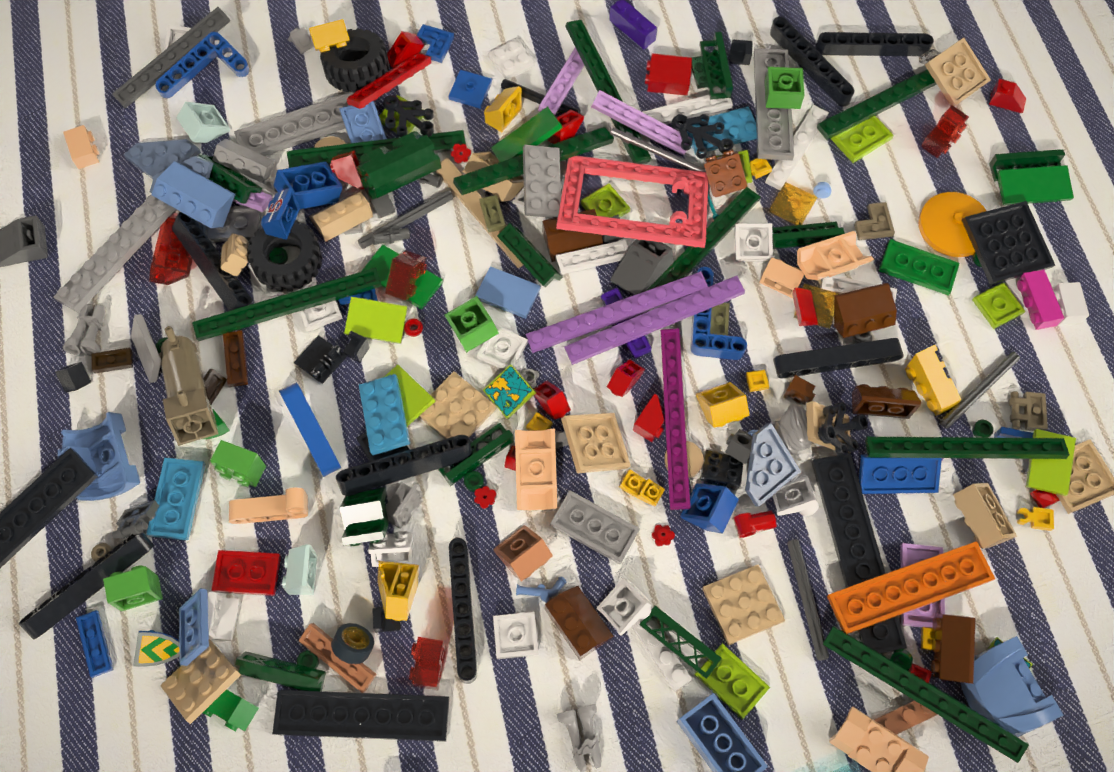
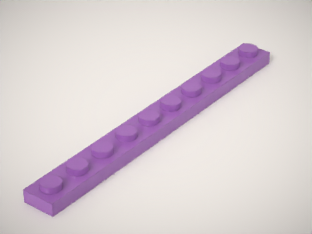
[526,272,708,353]
[564,276,745,365]

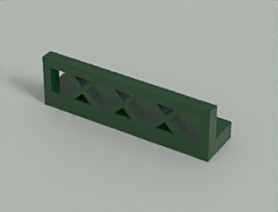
[699,32,733,100]
[989,149,1065,182]
[198,154,262,204]
[772,221,845,249]
[497,223,563,288]
[438,423,514,486]
[639,605,722,679]
[235,651,326,692]

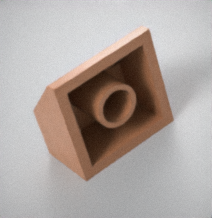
[493,525,553,582]

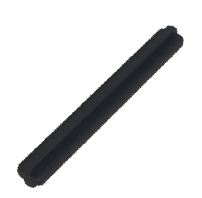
[501,79,579,114]

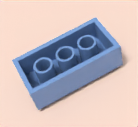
[676,693,768,772]

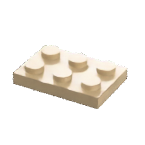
[806,401,851,454]

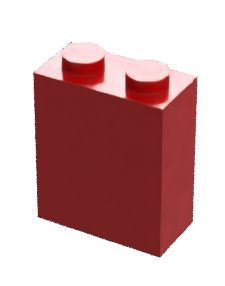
[645,53,692,96]

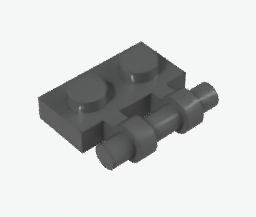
[112,500,160,539]

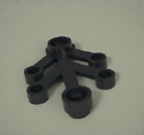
[383,95,434,137]
[672,114,734,159]
[818,402,868,456]

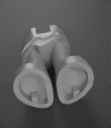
[63,304,105,356]
[556,704,602,772]

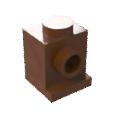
[783,375,816,405]

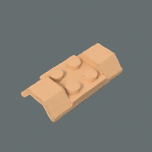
[797,231,874,280]
[515,429,557,511]
[829,706,929,772]

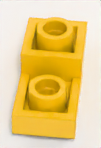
[619,470,665,506]

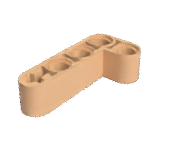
[229,487,308,524]

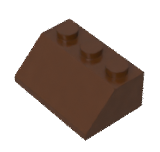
[542,209,603,262]
[834,283,897,338]
[852,384,921,419]
[544,586,614,661]
[931,613,976,684]

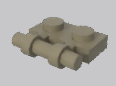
[1009,391,1048,431]

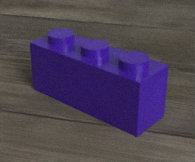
[609,0,658,50]

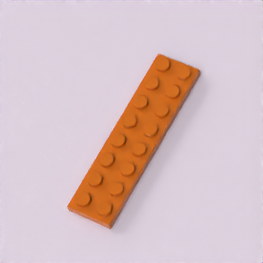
[827,541,995,634]

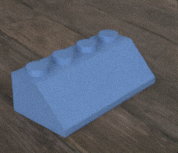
[151,161,235,228]

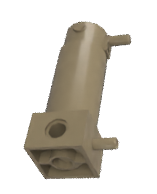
[159,326,218,446]

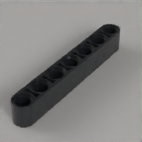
[770,17,855,107]
[815,32,934,57]
[172,212,252,311]
[773,338,904,379]
[336,435,473,496]
[19,532,154,640]
[449,538,477,684]

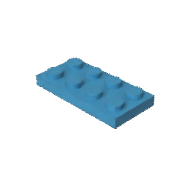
[687,107,757,155]
[359,374,410,455]
[146,458,206,540]

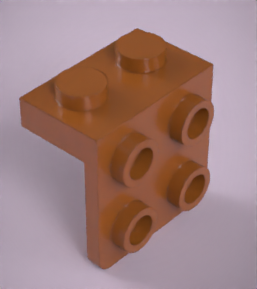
[703,149,747,197]

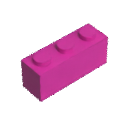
[1017,269,1064,330]

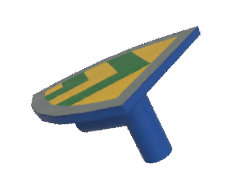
[133,630,179,667]

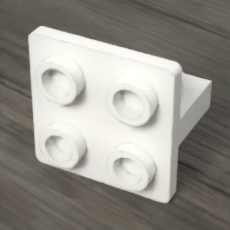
[368,531,413,567]
[208,592,240,641]

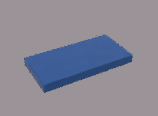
[859,454,942,494]

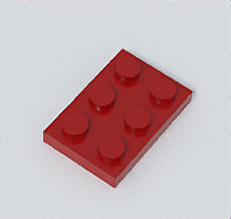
[211,550,281,596]

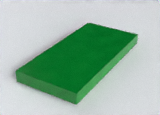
[491,107,563,162]
[997,165,1074,206]
[879,239,960,296]
[361,245,443,310]

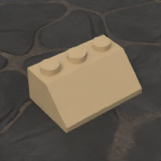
[463,152,524,202]
[309,191,373,242]
[953,483,1017,549]

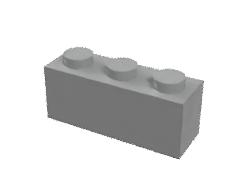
[213,138,275,183]

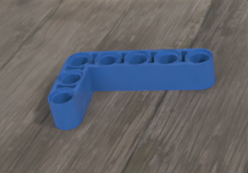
[155,32,249,98]
[690,267,747,360]
[279,382,341,477]

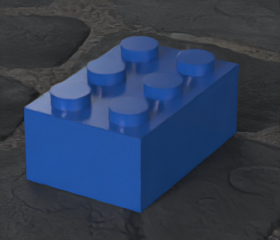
[274,162,343,209]

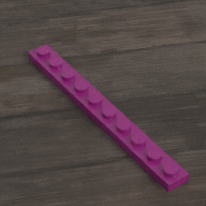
[660,328,690,510]

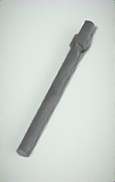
[610,128,706,172]

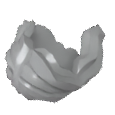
[772,404,812,455]

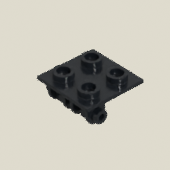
[293,335,347,384]
[700,450,743,490]

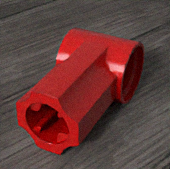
[733,510,777,538]

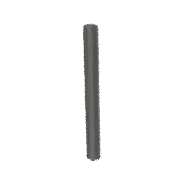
[358,190,453,249]
[940,352,1020,429]
[787,539,829,661]

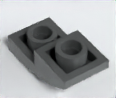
[365,187,396,219]

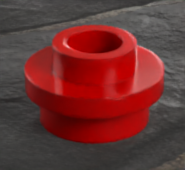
[404,318,423,337]

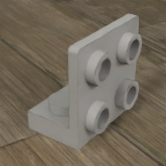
[385,482,423,529]

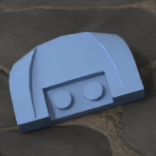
[58,412,140,501]
[961,636,1063,737]

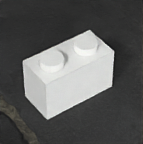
[1053,282,1089,325]

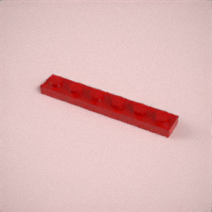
[346,53,431,109]

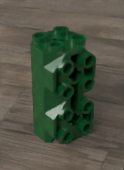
[357,131,442,200]

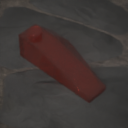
[149,217,192,285]

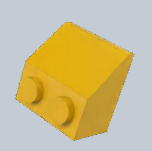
[309,19,350,53]
[484,86,522,132]
[696,382,750,428]

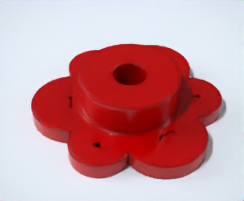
[451,144,471,163]
[474,486,496,509]
[651,525,675,547]

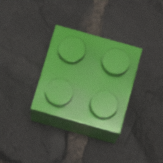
[764,67,805,109]
[445,296,499,353]
[210,440,266,488]
[103,565,163,612]

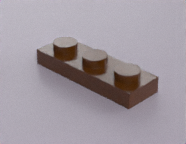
[223,330,249,388]

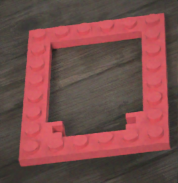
[556,156,708,248]

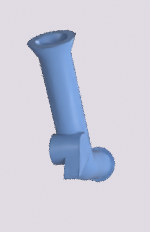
[516,576,566,603]

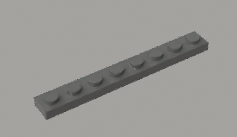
[112,7,231,109]

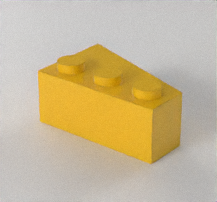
[905,345,961,416]
[378,561,419,621]

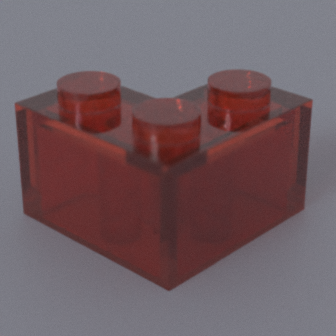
[921,105,969,158]
[385,250,427,301]
[409,637,447,690]

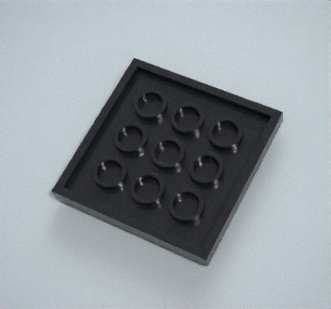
[962,201,1055,285]

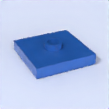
[448,70,492,109]

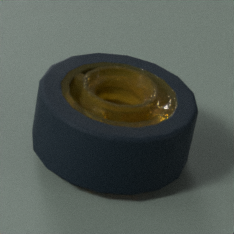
[331,623,375,664]

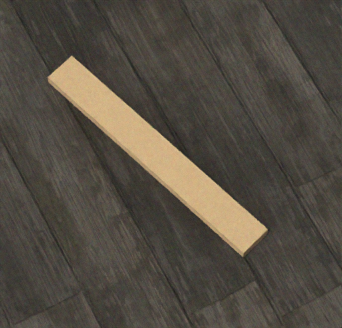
[435,158,523,268]

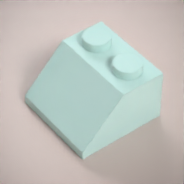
[176,101,230,143]
[282,544,317,595]

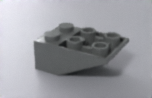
[0,215,48,267]
[610,239,674,295]

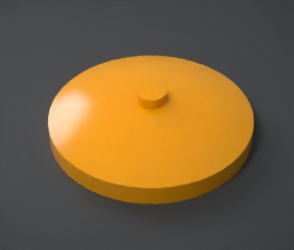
[918,192,987,257]

